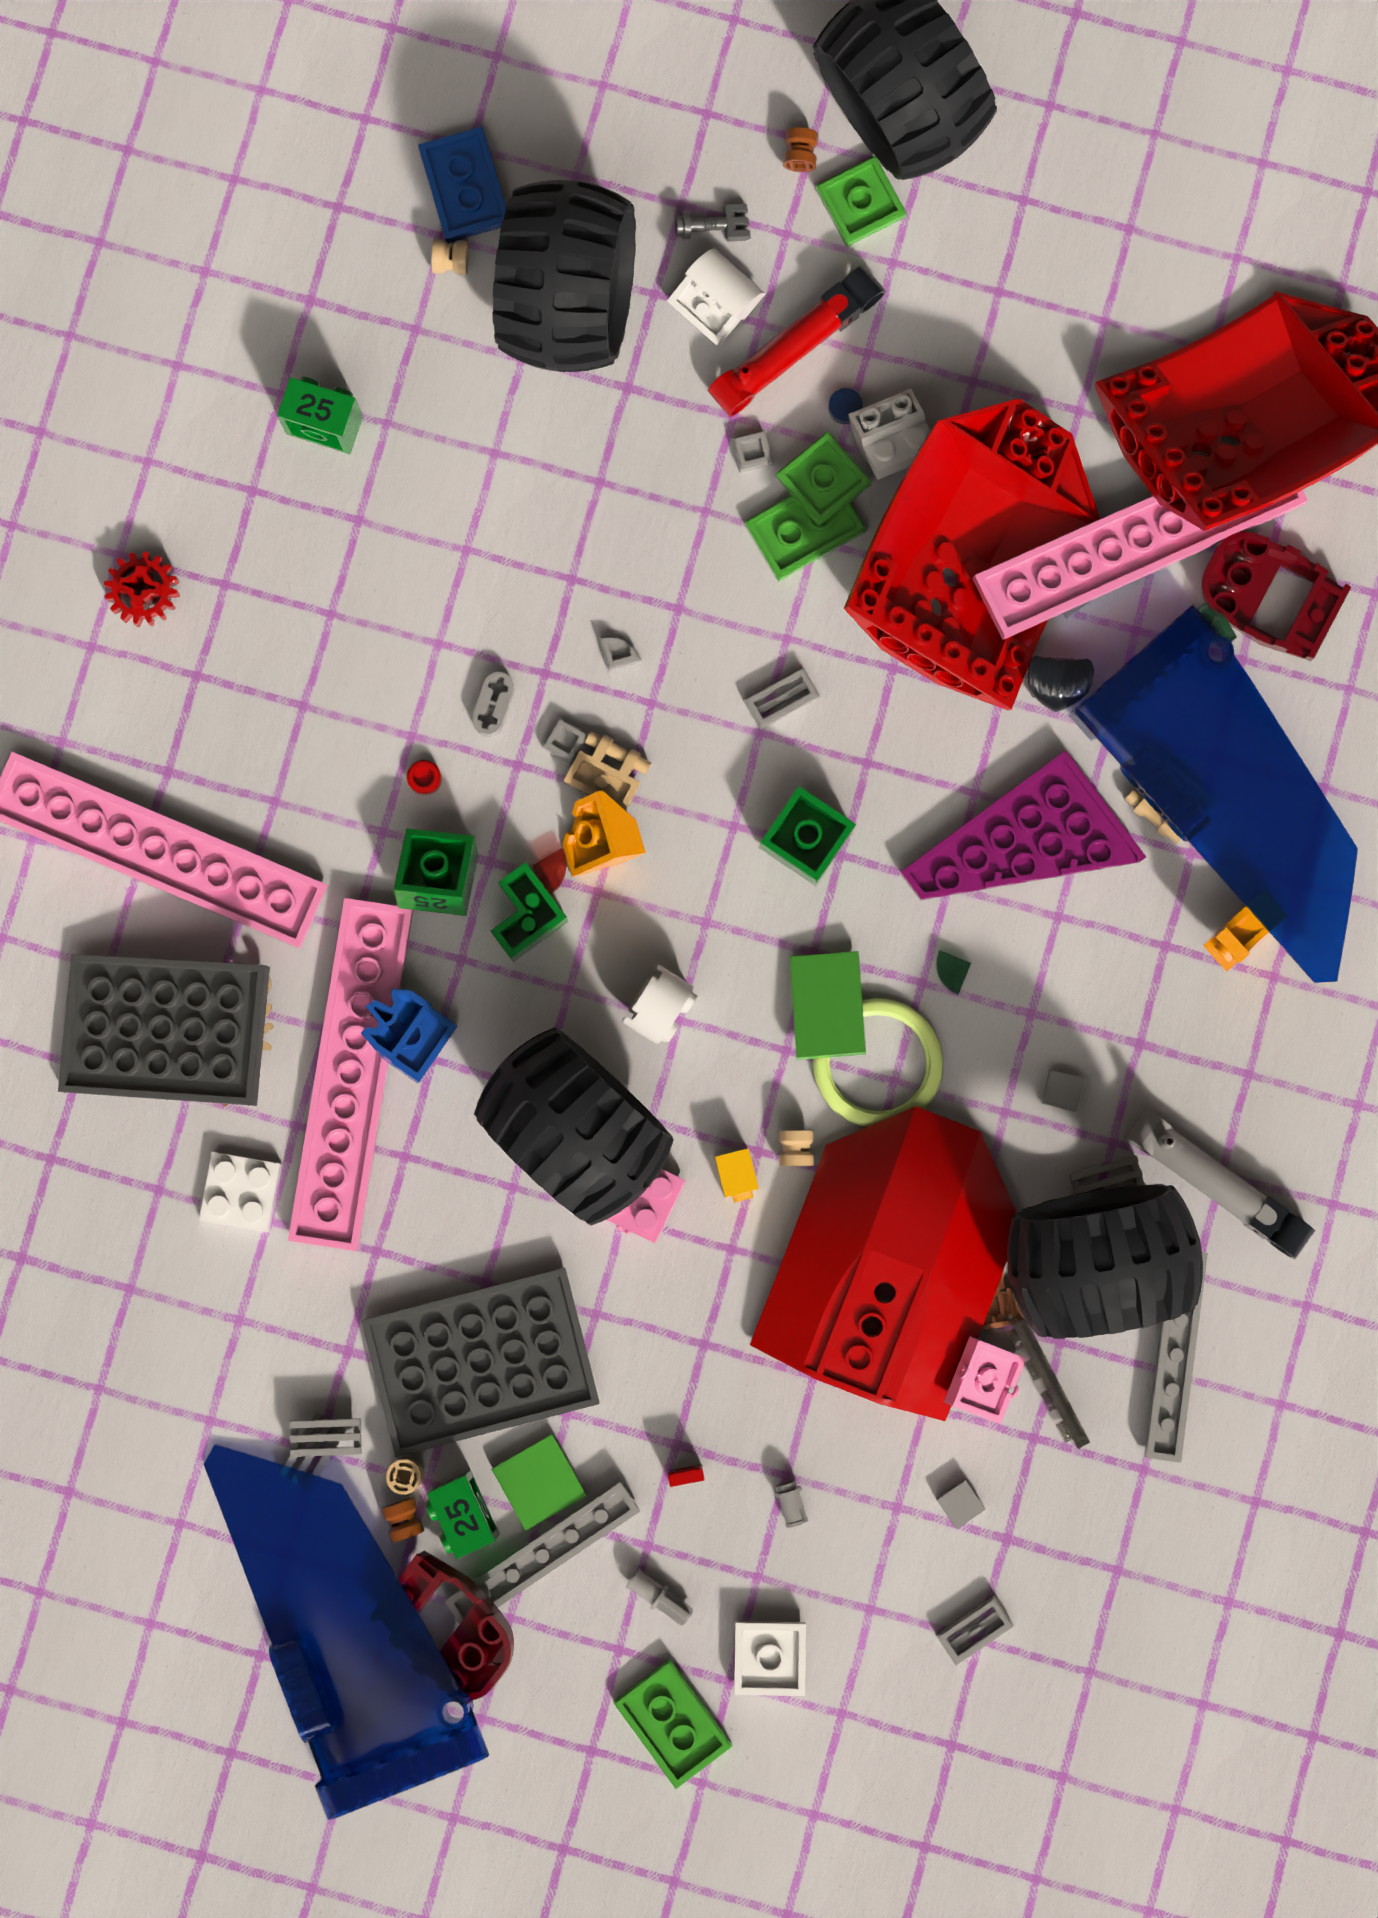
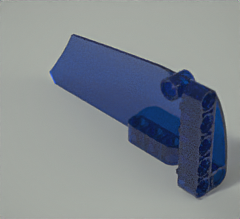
[1068,605,1358,983]
[204,1444,490,1820]

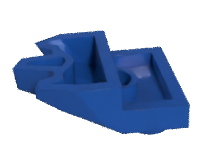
[361,989,458,1083]

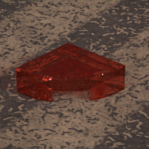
[532,848,567,895]

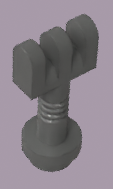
[674,204,751,242]

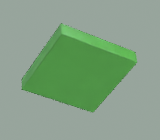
[815,156,907,247]
[775,431,872,527]
[491,1433,587,1531]

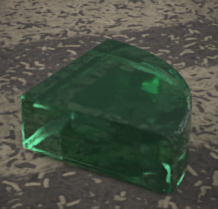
[1195,603,1237,645]
[936,950,971,996]

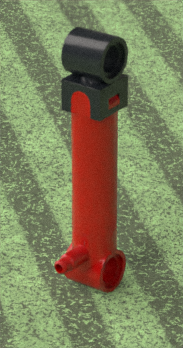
[707,265,886,417]

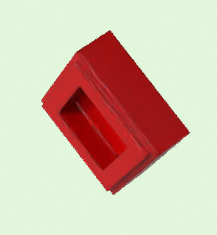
[668,1464,705,1487]

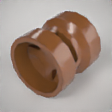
[783,127,819,172]
[381,1497,425,1543]

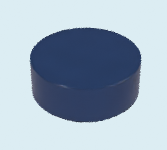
[828,388,863,424]

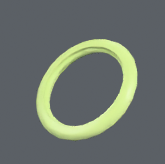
[812,998,944,1127]

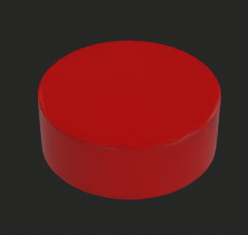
[407,760,442,796]

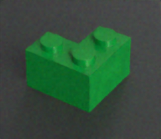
[490,862,569,962]

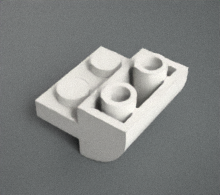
[667,249,766,346]
[848,388,931,480]

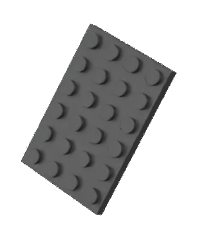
[58,954,270,1106]
[362,1267,600,1457]

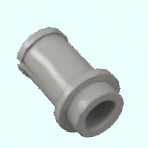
[774,1480,808,1528]

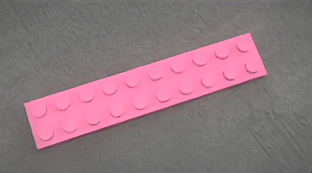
[973,490,1308,640]
[0,752,328,949]
[288,898,414,1251]

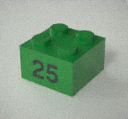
[277,377,363,454]
[759,786,856,886]
[393,828,478,916]
[424,1470,499,1559]

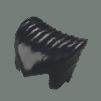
[1028,655,1094,712]

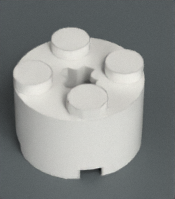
[622,964,698,1045]

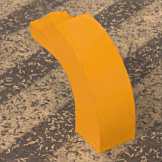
[1203,890,1287,972]

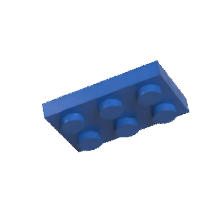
[418,126,506,243]

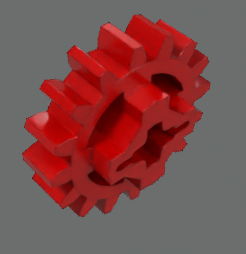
[104,551,180,627]

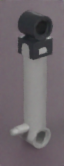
[1124,1108,1315,1260]

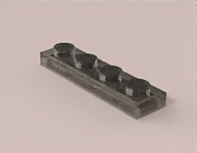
[1007,1313,1090,1449]

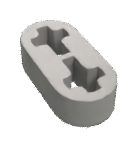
[472,672,515,737]

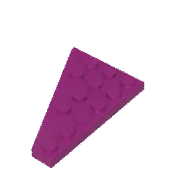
[900,750,1146,901]

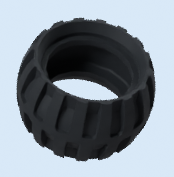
[812,0,997,180]
[492,180,636,372]
[474,1027,674,1226]
[1007,1184,1203,1339]

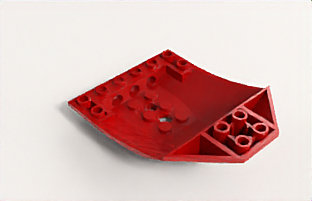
[1094,291,1378,531]
[844,398,1100,711]
[750,1106,1017,1421]

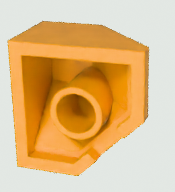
[562,790,646,877]

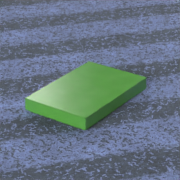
[744,495,867,582]
[790,951,866,1060]
[613,1658,733,1789]

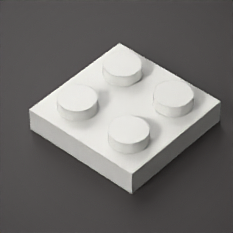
[199,1152,282,1232]
[734,1621,806,1696]

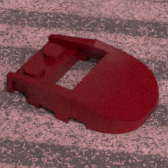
[1201,532,1351,661]
[371,1551,514,1701]

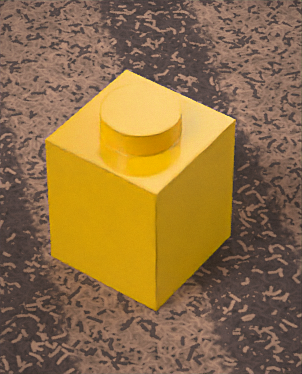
[715,1148,759,1203]

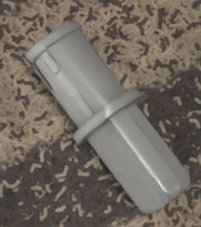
[626,1568,693,1626]

